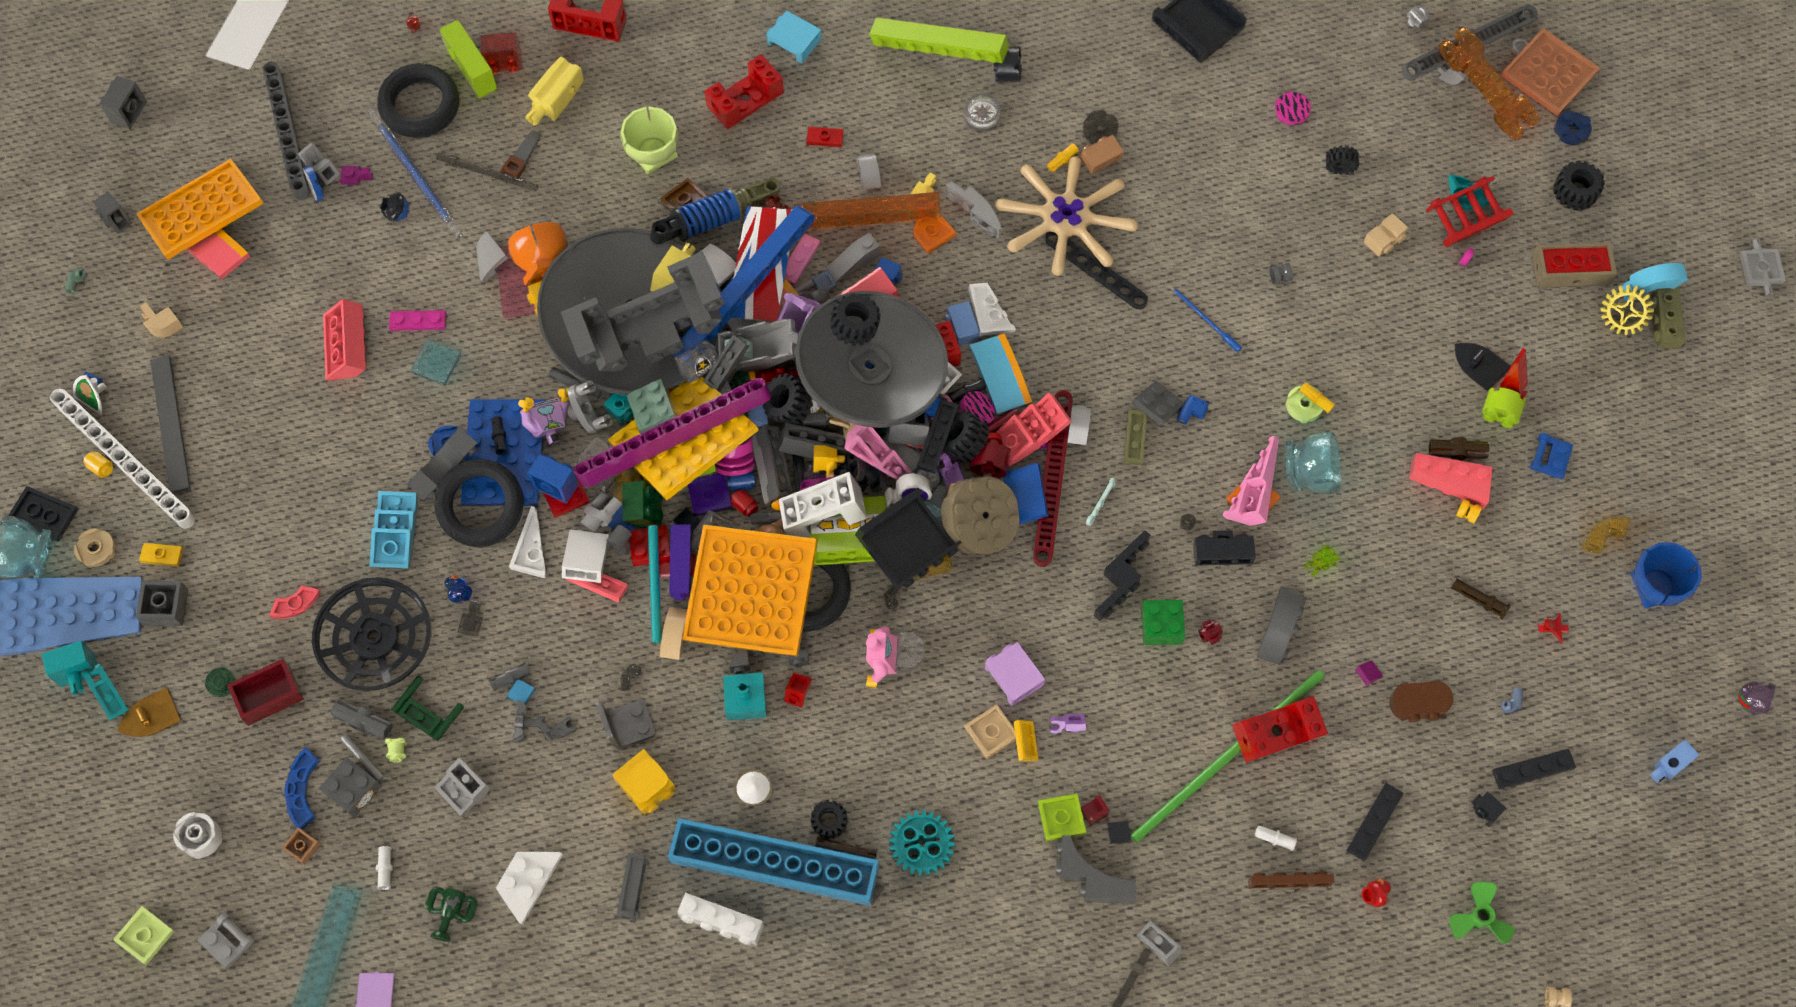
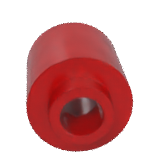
[731,489,759,517]

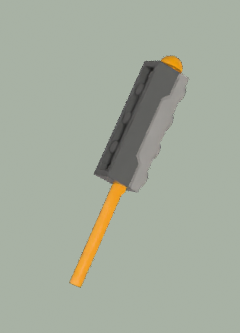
[748,372,793,511]

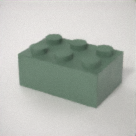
[627,379,677,434]

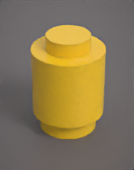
[83,452,113,478]

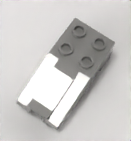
[718,319,798,376]

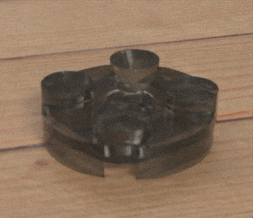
[1082,110,1119,145]

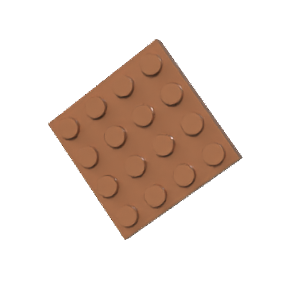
[1500,28,1600,116]

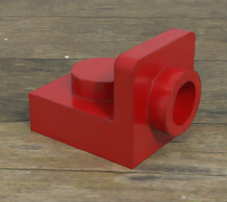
[784,672,812,707]

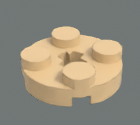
[74,529,116,568]

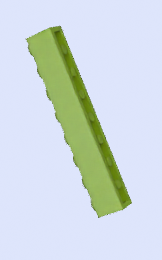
[869,18,1009,63]

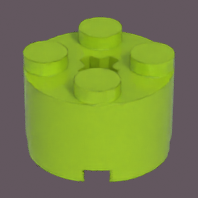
[1482,388,1526,428]

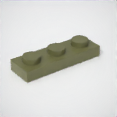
[1123,409,1147,466]

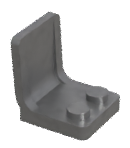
[596,700,656,750]

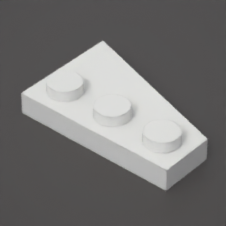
[968,283,1016,336]

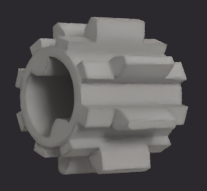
[1407,5,1430,29]

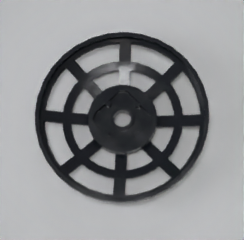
[312,577,431,691]

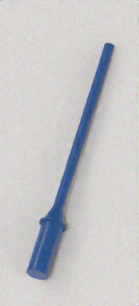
[1174,289,1242,353]

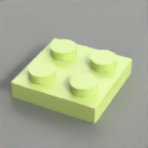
[113,906,175,965]

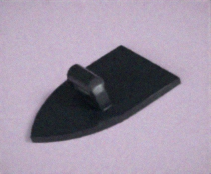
[1455,343,1510,391]

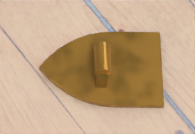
[117,687,181,737]

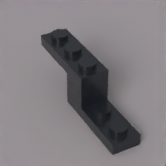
[1094,530,1151,621]

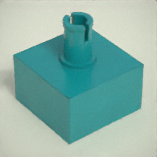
[41,640,97,695]
[723,672,767,721]

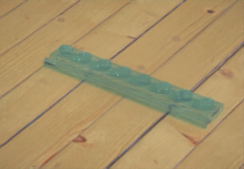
[291,884,363,1007]

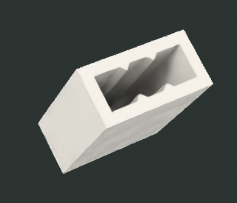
[562,530,608,583]

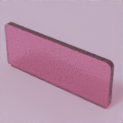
[497,246,535,318]

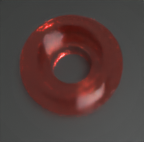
[406,15,420,33]

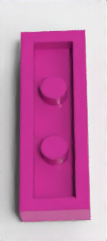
[389,310,447,331]

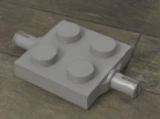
[1739,238,1786,296]

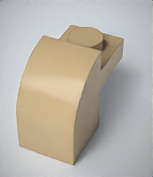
[140,302,184,337]

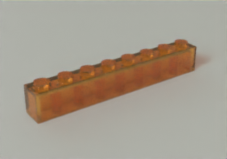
[794,192,940,230]

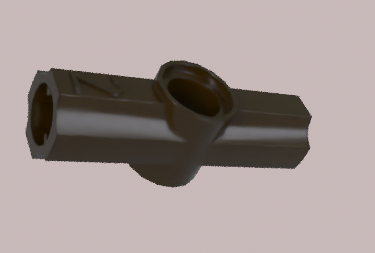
[1428,437,1490,461]

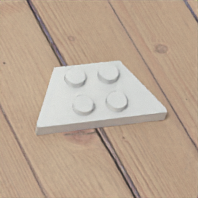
[496,852,563,925]

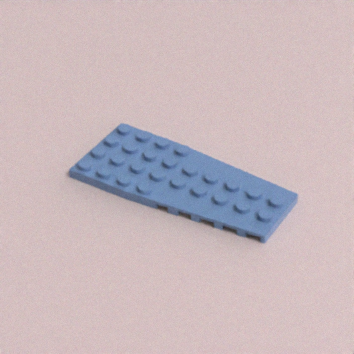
[0,577,143,656]

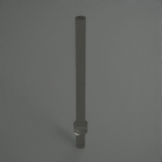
[436,153,538,191]
[1112,948,1152,1007]

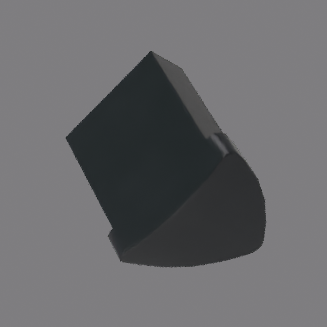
[673,507,702,538]

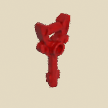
[755,367,799,383]

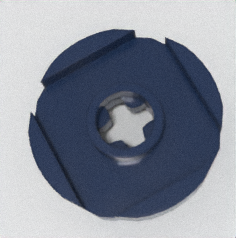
[1554,111,1592,145]

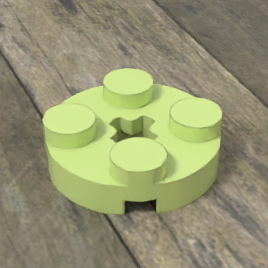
[1285,385,1323,423]

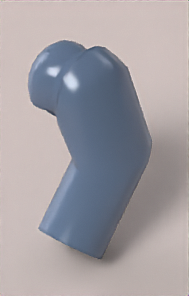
[1501,688,1523,713]

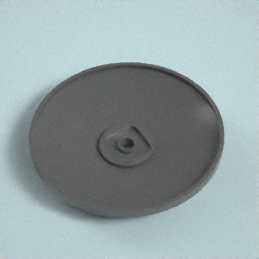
[795,291,948,427]

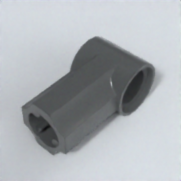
[606,525,632,556]

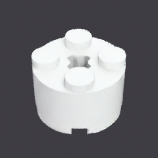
[173,812,222,859]

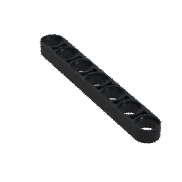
[1045,232,1148,310]

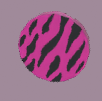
[1275,92,1311,125]
[960,391,995,425]

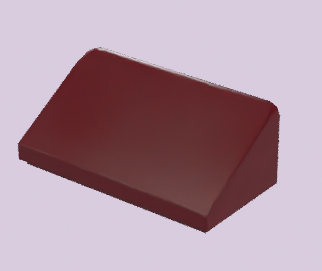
[987,409,1019,433]

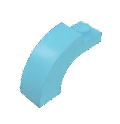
[1622,263,1688,303]

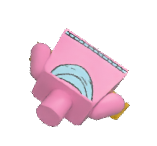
[866,626,899,688]

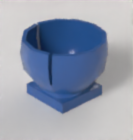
[1630,542,1702,609]

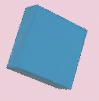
[507,679,535,705]

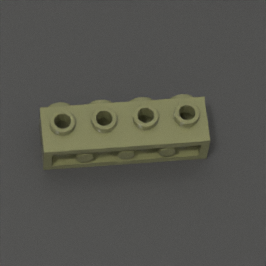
[1650,286,1685,349]

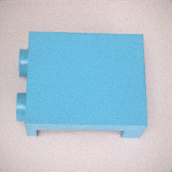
[766,11,822,63]

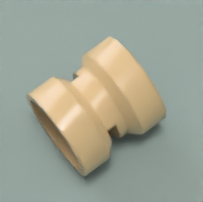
[1545,986,1572,1007]

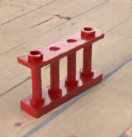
[1426,176,1514,248]

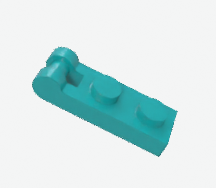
[81,663,128,721]

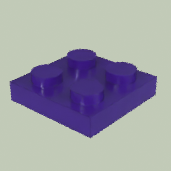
[688,473,732,516]

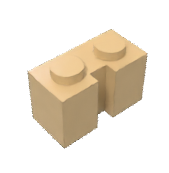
[1363,213,1408,257]

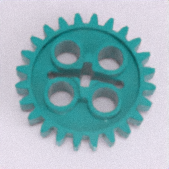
[889,810,955,877]

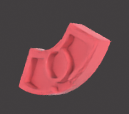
[269,585,321,619]

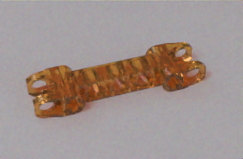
[1438,26,1540,140]

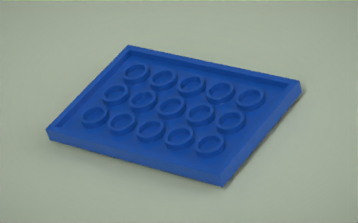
[461,399,545,506]

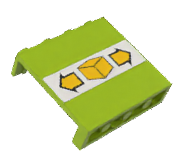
[810,496,886,565]

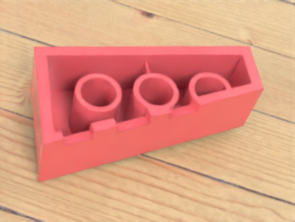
[1409,453,1493,510]

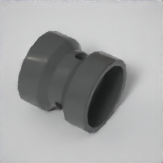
[1269,263,1293,284]

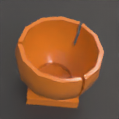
[507,222,568,285]

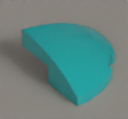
[1449,174,1490,210]

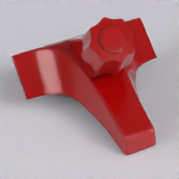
[1538,613,1569,644]

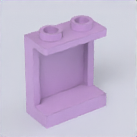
[985,642,1045,706]

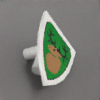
[73,375,107,416]

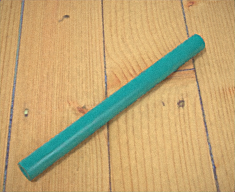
[648,525,662,643]

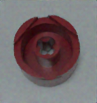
[970,439,1011,479]

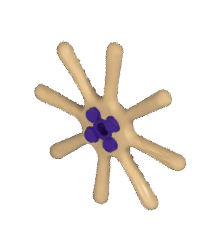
[995,156,1138,276]

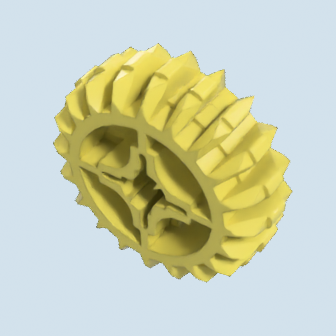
[1601,284,1654,335]

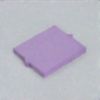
[356,971,395,1007]

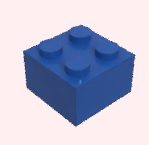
[527,454,578,504]

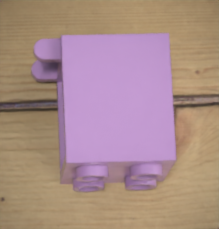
[778,293,821,335]

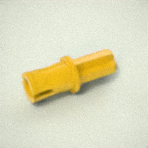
[1047,143,1079,172]
[1300,383,1335,413]

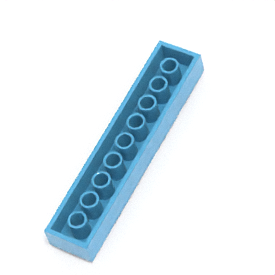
[668,818,880,906]

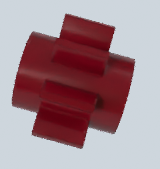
[1198,619,1223,645]

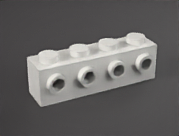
[677,893,764,946]

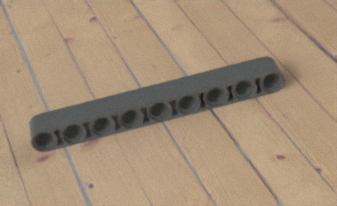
[263,61,310,200]

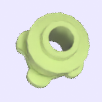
[385,738,407,762]

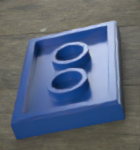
[1003,463,1048,525]

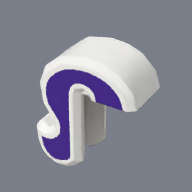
[885,473,932,508]

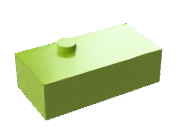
[439,20,497,98]

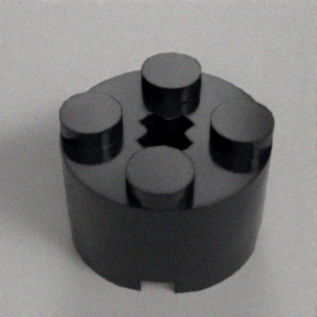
[994,46,1022,82]

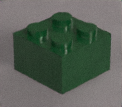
[622,481,663,528]

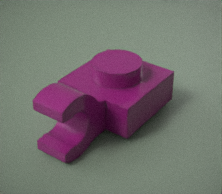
[340,166,373,185]

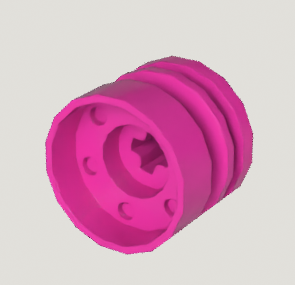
[715,436,755,476]

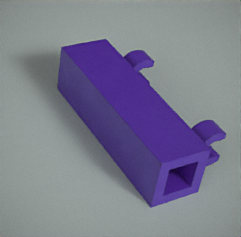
[669,525,692,600]

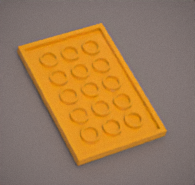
[136,159,264,260]

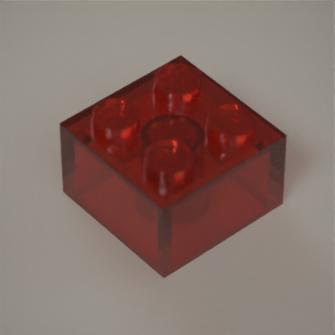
[481,32,522,73]

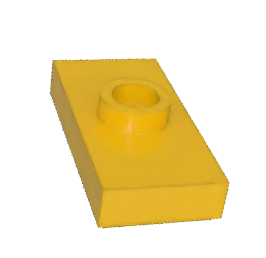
[139,543,183,567]
[1014,720,1039,762]

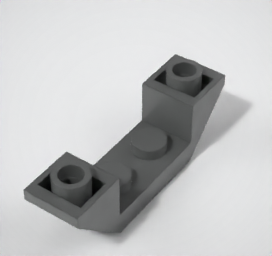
[729,647,809,675]

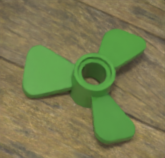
[1449,882,1515,944]

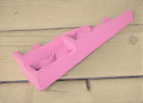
[1223,436,1279,526]

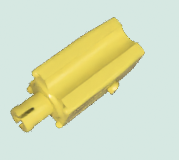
[526,57,584,126]

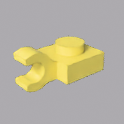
[910,172,936,206]

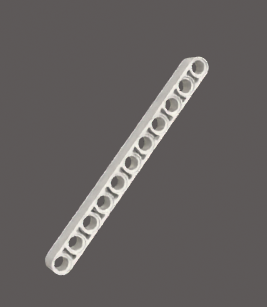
[50,389,195,529]

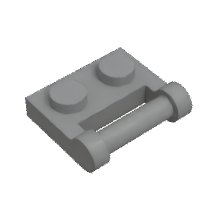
[197,912,254,969]

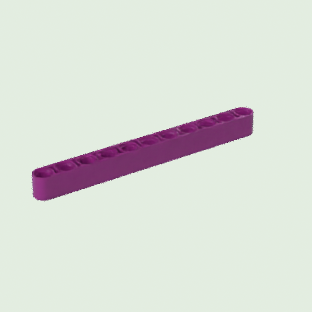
[574,378,771,487]

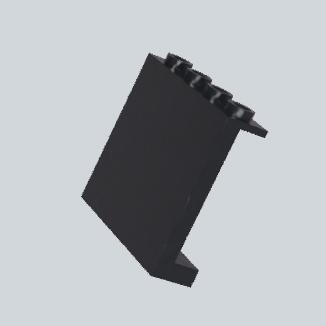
[1152,0,1247,63]
[855,487,962,590]

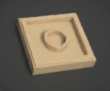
[964,704,1016,759]

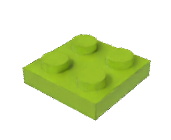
[1037,793,1086,842]

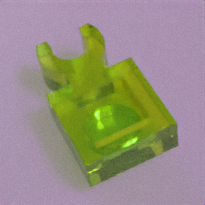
[1304,544,1340,577]

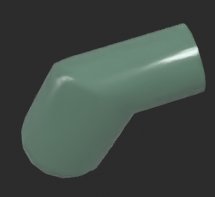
[65,268,86,293]

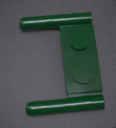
[391,676,464,742]

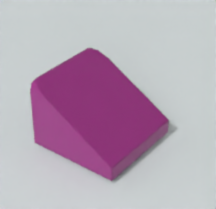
[1355,660,1383,687]

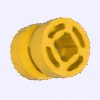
[1456,499,1482,524]

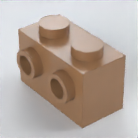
[1080,135,1124,175]

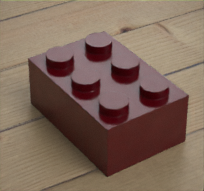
[227,659,304,726]

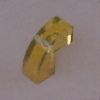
[1580,516,1630,554]

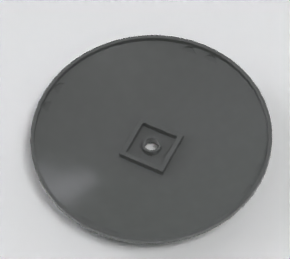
[537,228,723,395]

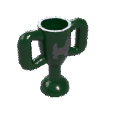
[425,887,478,943]

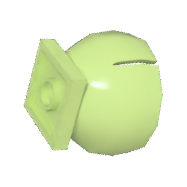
[620,106,679,174]

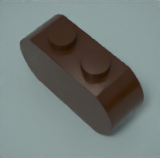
[1389,681,1453,722]

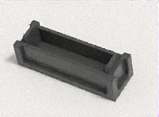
[617,853,650,920]

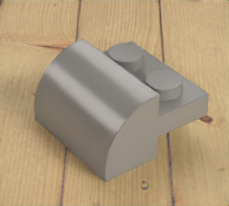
[434,757,489,816]

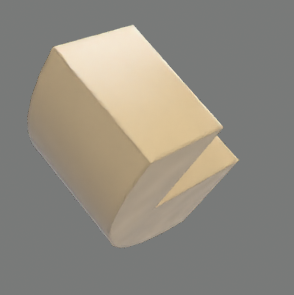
[660,607,688,660]

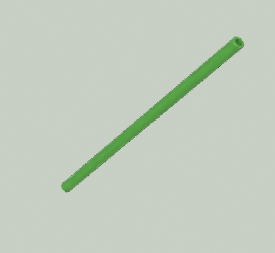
[1130,670,1325,843]

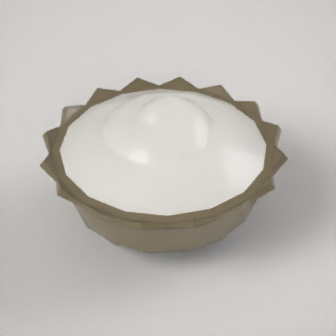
[733,769,773,807]

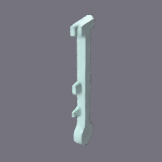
[1086,478,1116,526]

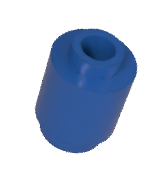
[727,472,755,492]

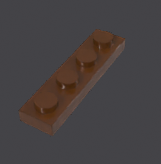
[1248,871,1334,889]

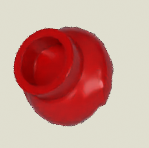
[1362,879,1391,907]

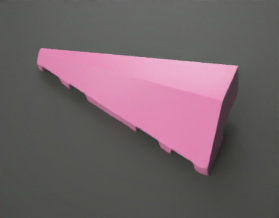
[845,425,911,480]

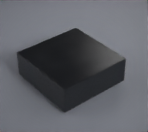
[1107,821,1131,844]

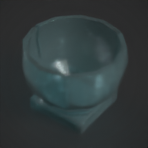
[1286,432,1341,494]
[0,516,52,578]

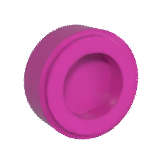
[1459,247,1474,266]

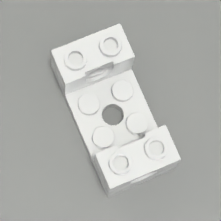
[779,472,867,538]

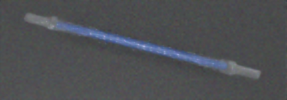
[367,108,463,239]

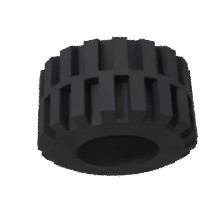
[1553,160,1605,211]
[830,293,881,346]
[762,374,813,425]
[943,410,989,463]

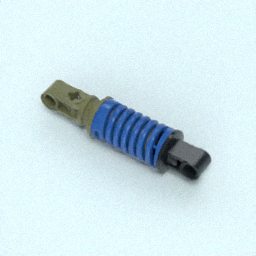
[650,178,780,244]

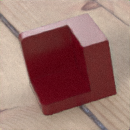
[1081,794,1109,826]

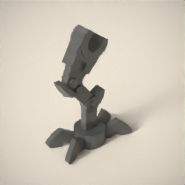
[513,700,577,743]

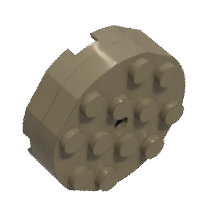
[941,477,1020,554]

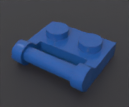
[1530,433,1573,479]

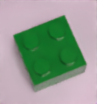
[1141,600,1185,645]

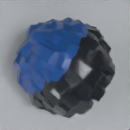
[380,193,410,222]

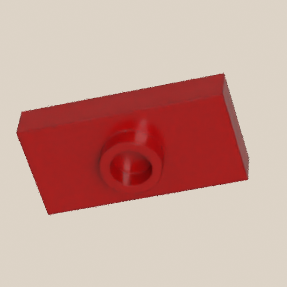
[806,127,844,147]

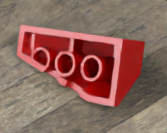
[1497,348,1528,400]

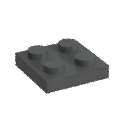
[1133,381,1185,426]

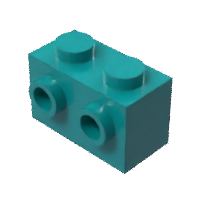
[604,393,634,424]

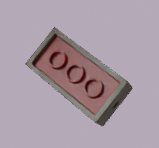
[1532,242,1617,288]

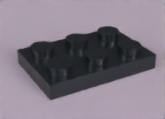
[6,486,79,542]

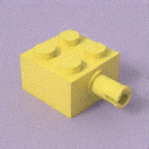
[650,243,696,292]

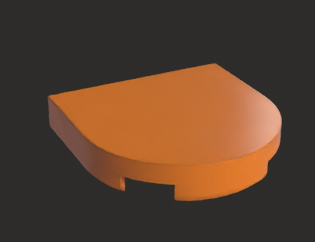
[913,214,957,254]

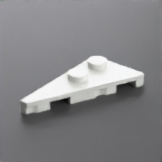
[509,506,546,579]

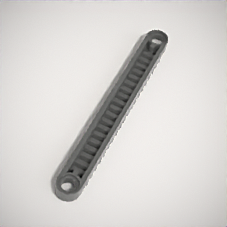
[1402,4,1538,81]

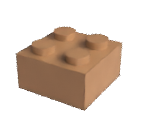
[282,828,321,865]

